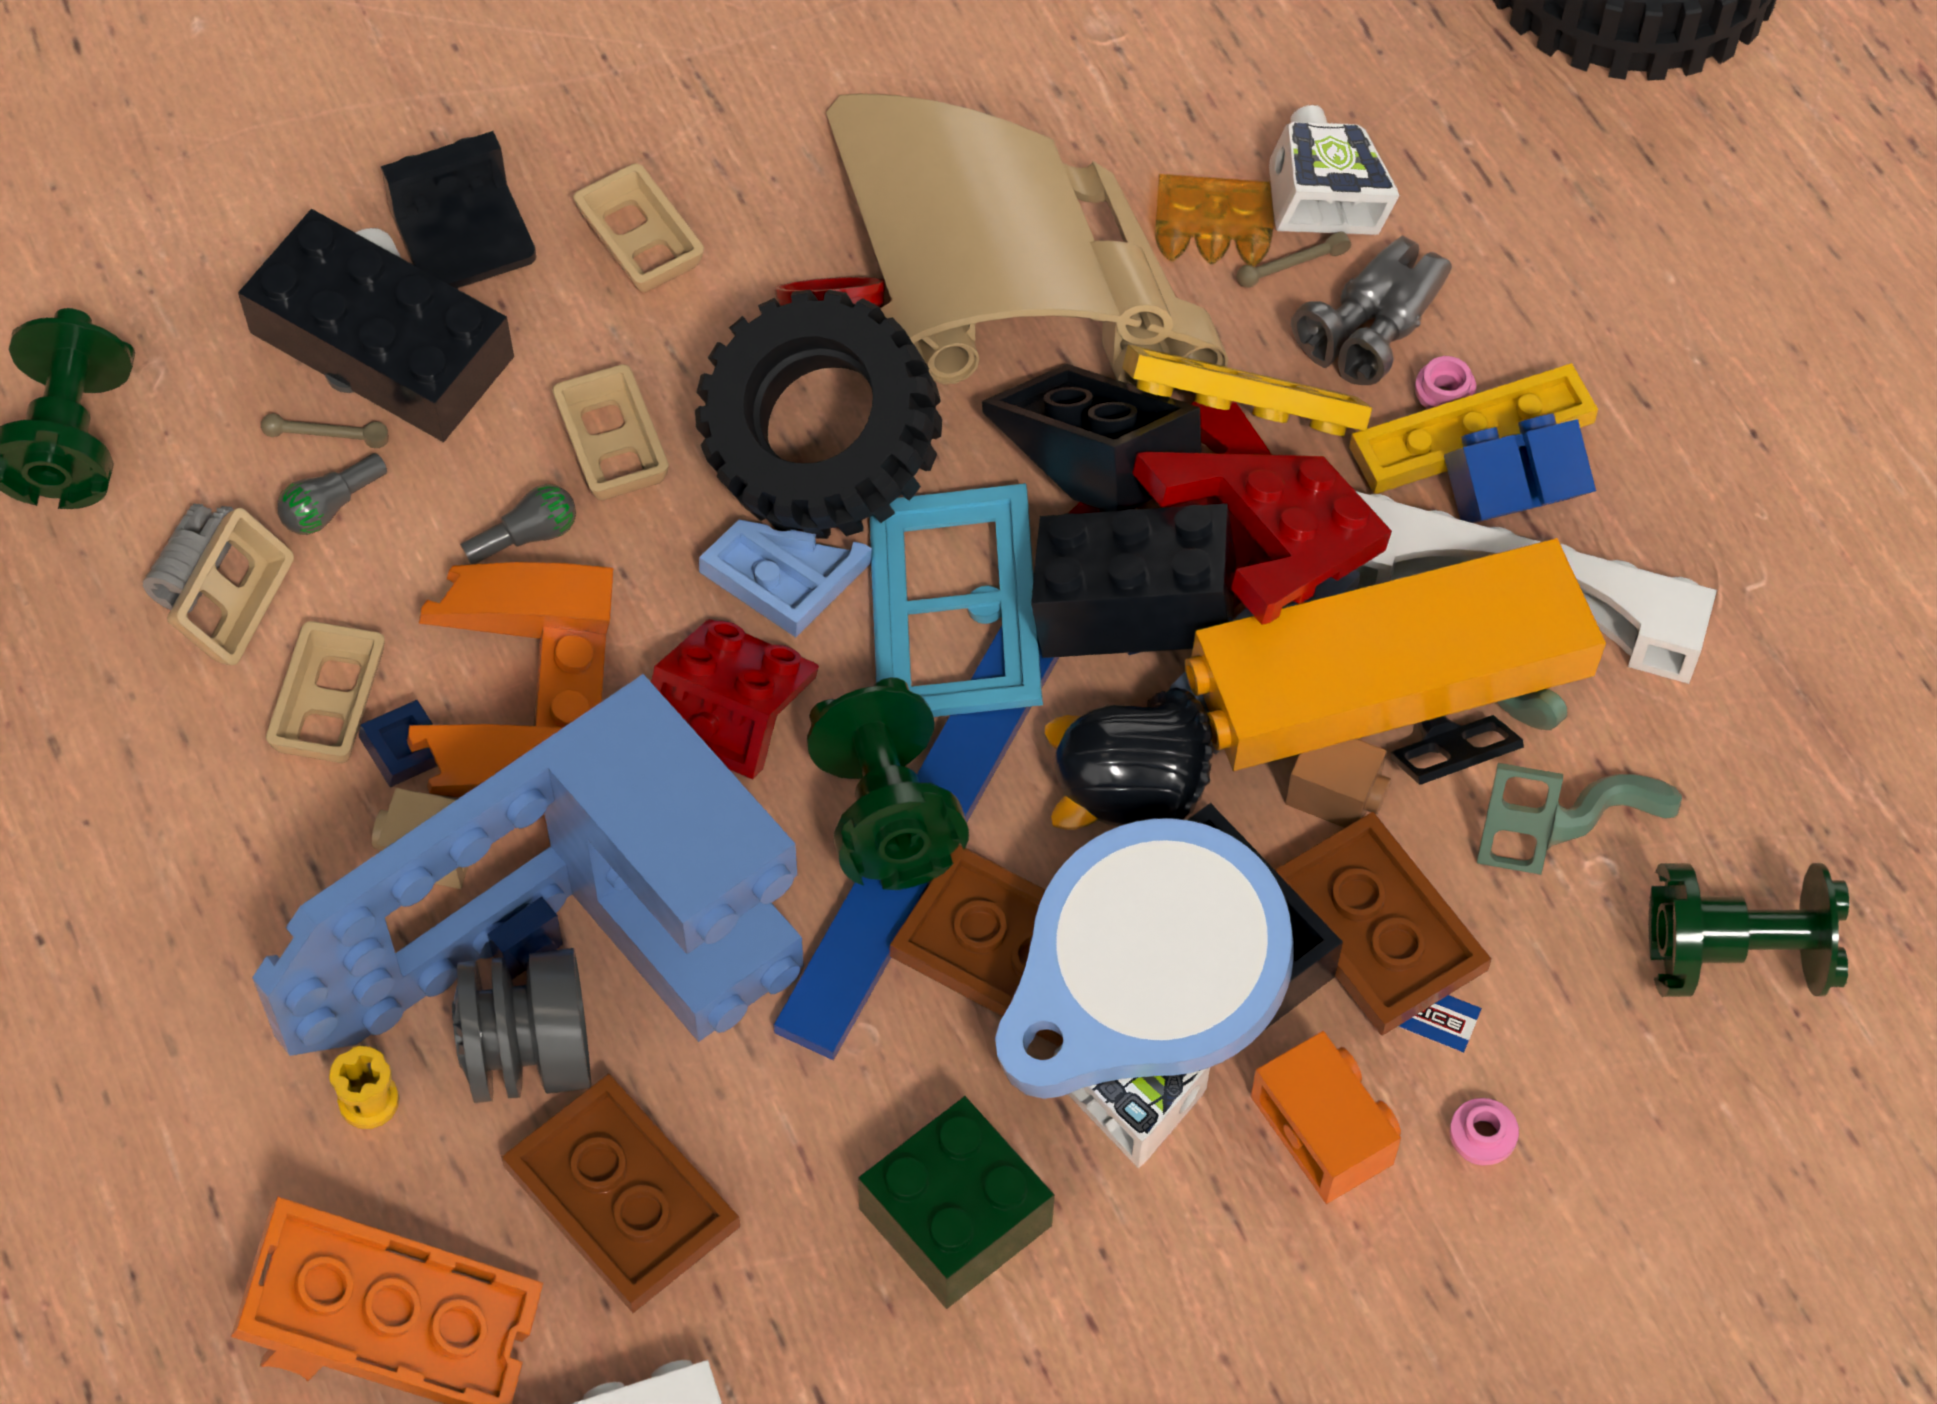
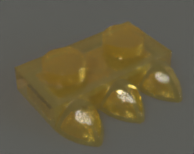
[1155,174,1274,266]

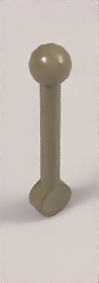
[1236,232,1351,288]
[261,413,389,448]

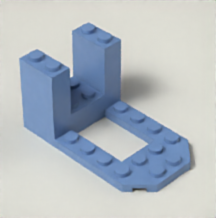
[252,674,804,1056]

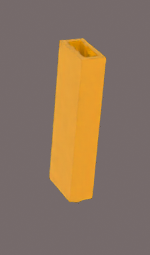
[1185,538,1606,771]

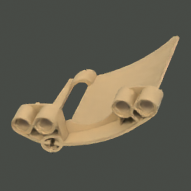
[826,94,1228,386]

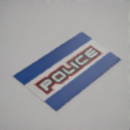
[1398,995,1482,1053]

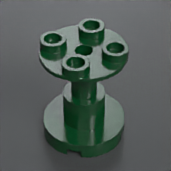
[0,308,135,509]
[807,677,969,890]
[1648,863,1849,997]

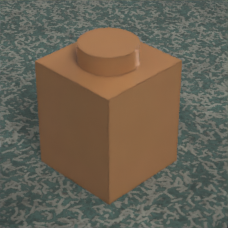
[1285,739,1391,828]

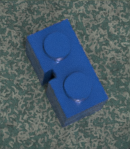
[1444,413,1596,523]

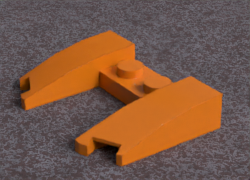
[407,562,614,797]

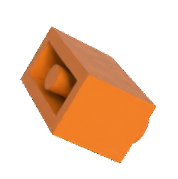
[1251,1031,1401,1204]

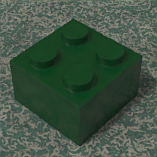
[858,1096,1055,1309]

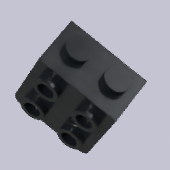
[381,131,536,289]

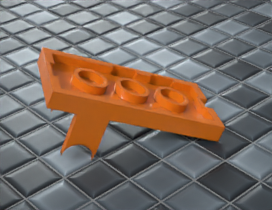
[231,1196,543,1404]

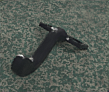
[1391,715,1524,785]

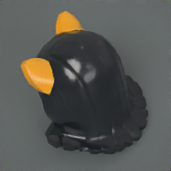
[1044,688,1213,830]

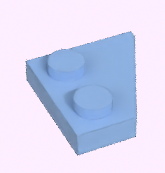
[699,519,872,638]

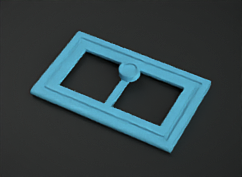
[869,483,1043,717]

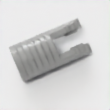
[143,504,234,613]

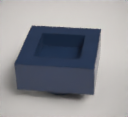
[359,700,437,787]
[487,897,563,980]

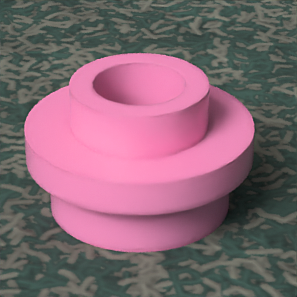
[1415,356,1476,409]
[1450,1098,1519,1165]

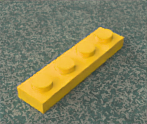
[1122,344,1372,436]
[1349,363,1599,494]

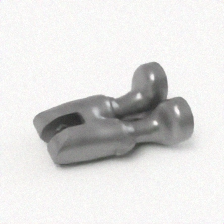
[1291,235,1452,385]

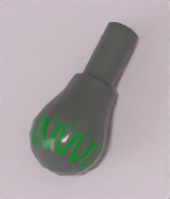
[278,453,387,535]
[460,484,576,564]

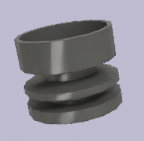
[452,948,591,1103]

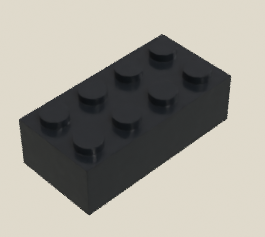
[238,208,514,443]

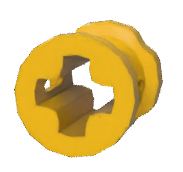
[329,1046,399,1129]

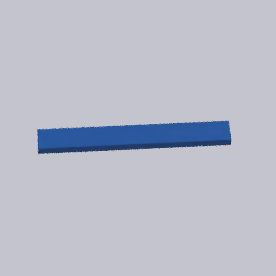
[774,625,1059,1061]

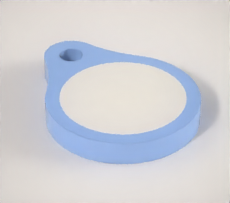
[995,819,1293,1099]

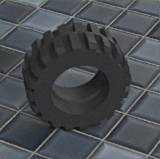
[695,289,943,539]

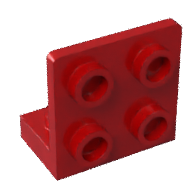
[651,619,819,780]

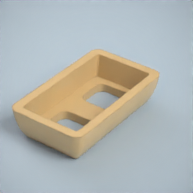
[574,164,704,293]
[552,364,669,500]
[167,508,294,665]
[266,621,385,763]

